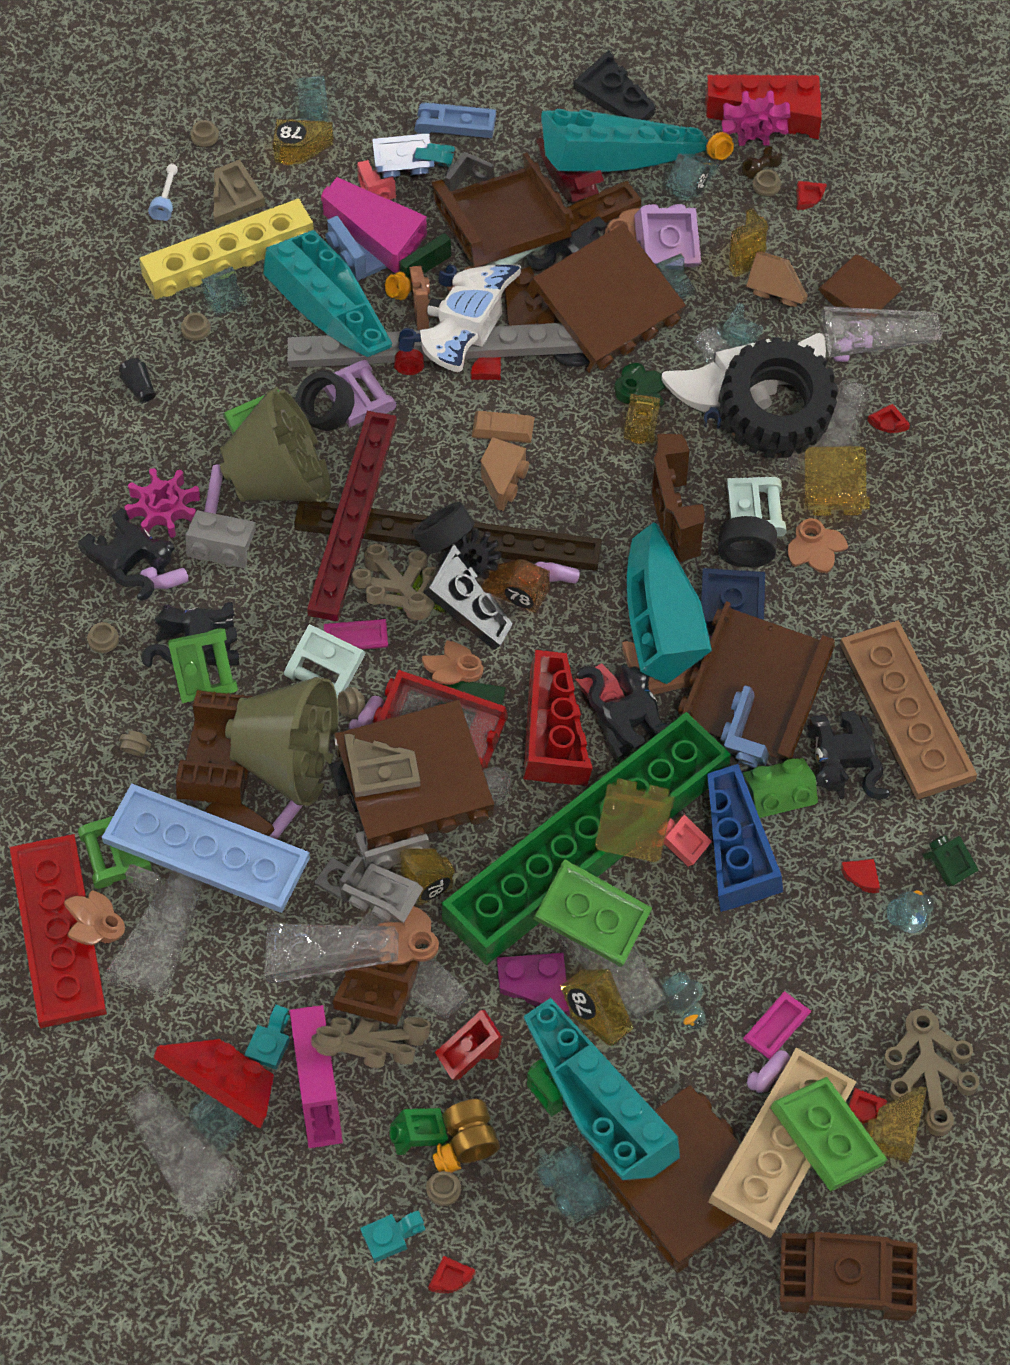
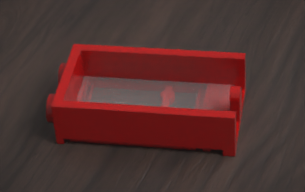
[373,670,508,773]

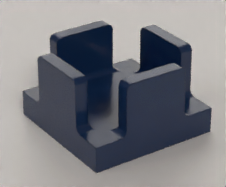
[700,568,765,629]

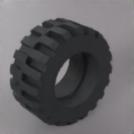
[718,337,838,458]

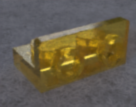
[729,208,768,277]

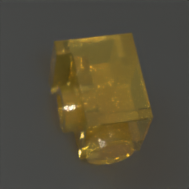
[624,394,660,444]

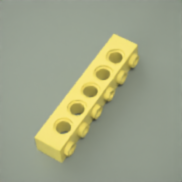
[139,198,314,300]

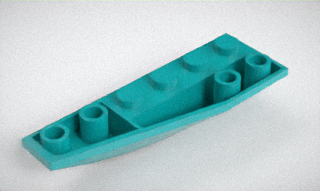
[541,109,709,172]
[263,230,392,357]
[627,522,712,684]
[523,998,680,1180]

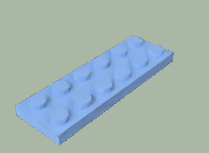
[102,783,310,913]

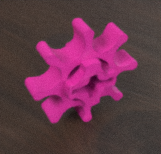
[722,91,790,146]
[124,468,200,538]

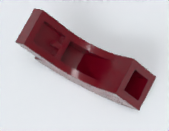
[536,137,604,202]

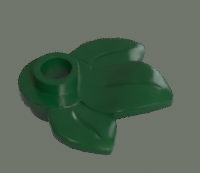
[614,363,666,408]

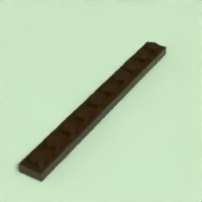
[294,501,602,571]

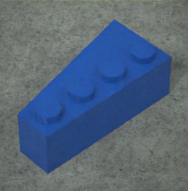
[707,764,783,912]

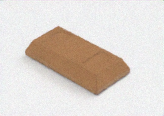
[472,411,535,443]

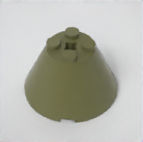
[220,387,331,502]
[225,677,338,806]

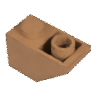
[746,251,808,307]
[481,437,529,511]

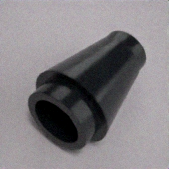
[119,358,156,403]

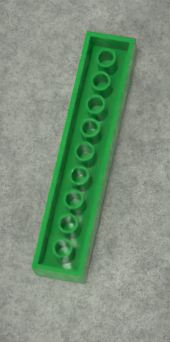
[442,712,731,965]

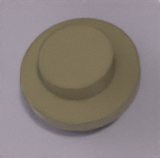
[190,120,219,147]
[752,169,781,196]
[181,313,211,341]
[87,622,119,653]
[337,687,365,719]
[119,731,152,757]
[426,1171,461,1206]

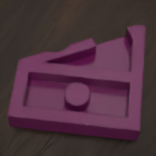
[497,953,570,1016]

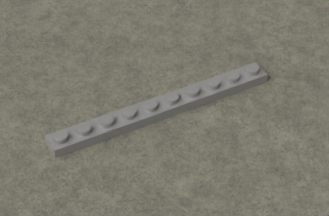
[287,323,583,367]

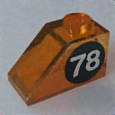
[481,559,550,613]

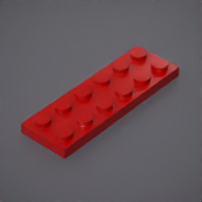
[9,834,107,1028]

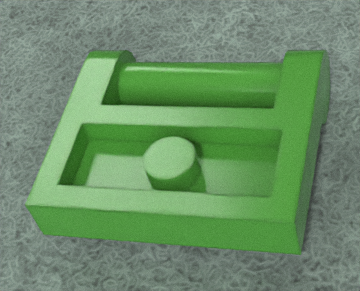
[168,628,238,703]
[78,816,152,889]

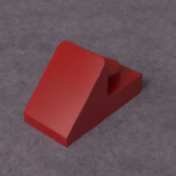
[435,1010,502,1080]

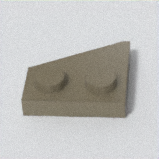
[213,160,265,225]
[344,734,421,797]

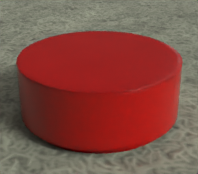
[394,349,424,375]

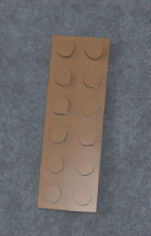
[840,620,977,800]

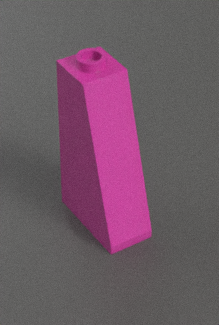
[321,177,427,273]
[290,1005,343,1148]

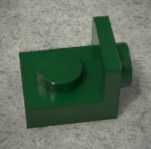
[922,834,979,887]

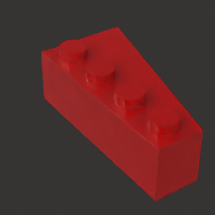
[705,75,822,139]
[523,650,593,786]

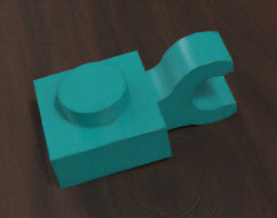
[415,143,455,167]
[245,1005,290,1070]
[360,1210,426,1263]

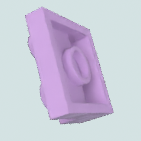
[634,204,701,267]

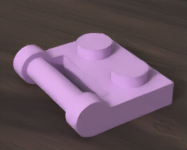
[323,360,397,428]

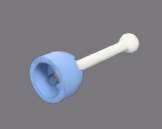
[148,164,178,221]

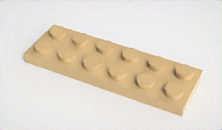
[708,1048,856,1238]

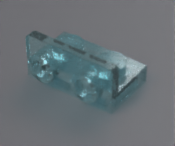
[537,1144,612,1224]

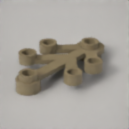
[352,544,437,620]
[884,1009,979,1136]
[311,1016,431,1068]

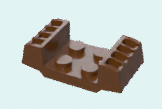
[651,434,705,562]
[176,690,253,806]
[780,1232,917,1321]

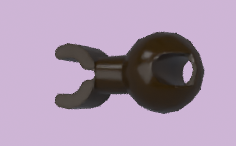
[741,146,782,180]

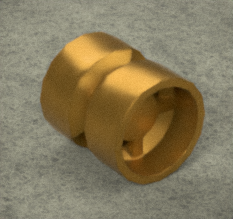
[443,1099,500,1164]

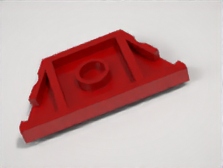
[154,1039,274,1128]

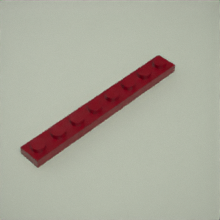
[307,410,397,622]

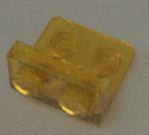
[805,446,870,516]
[596,778,676,862]

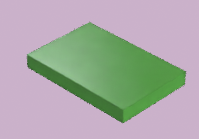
[533,860,652,967]
[770,1077,888,1192]

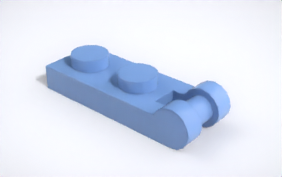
[415,103,496,138]

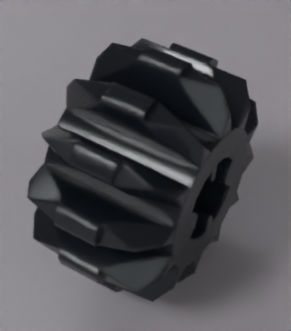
[452,528,501,580]

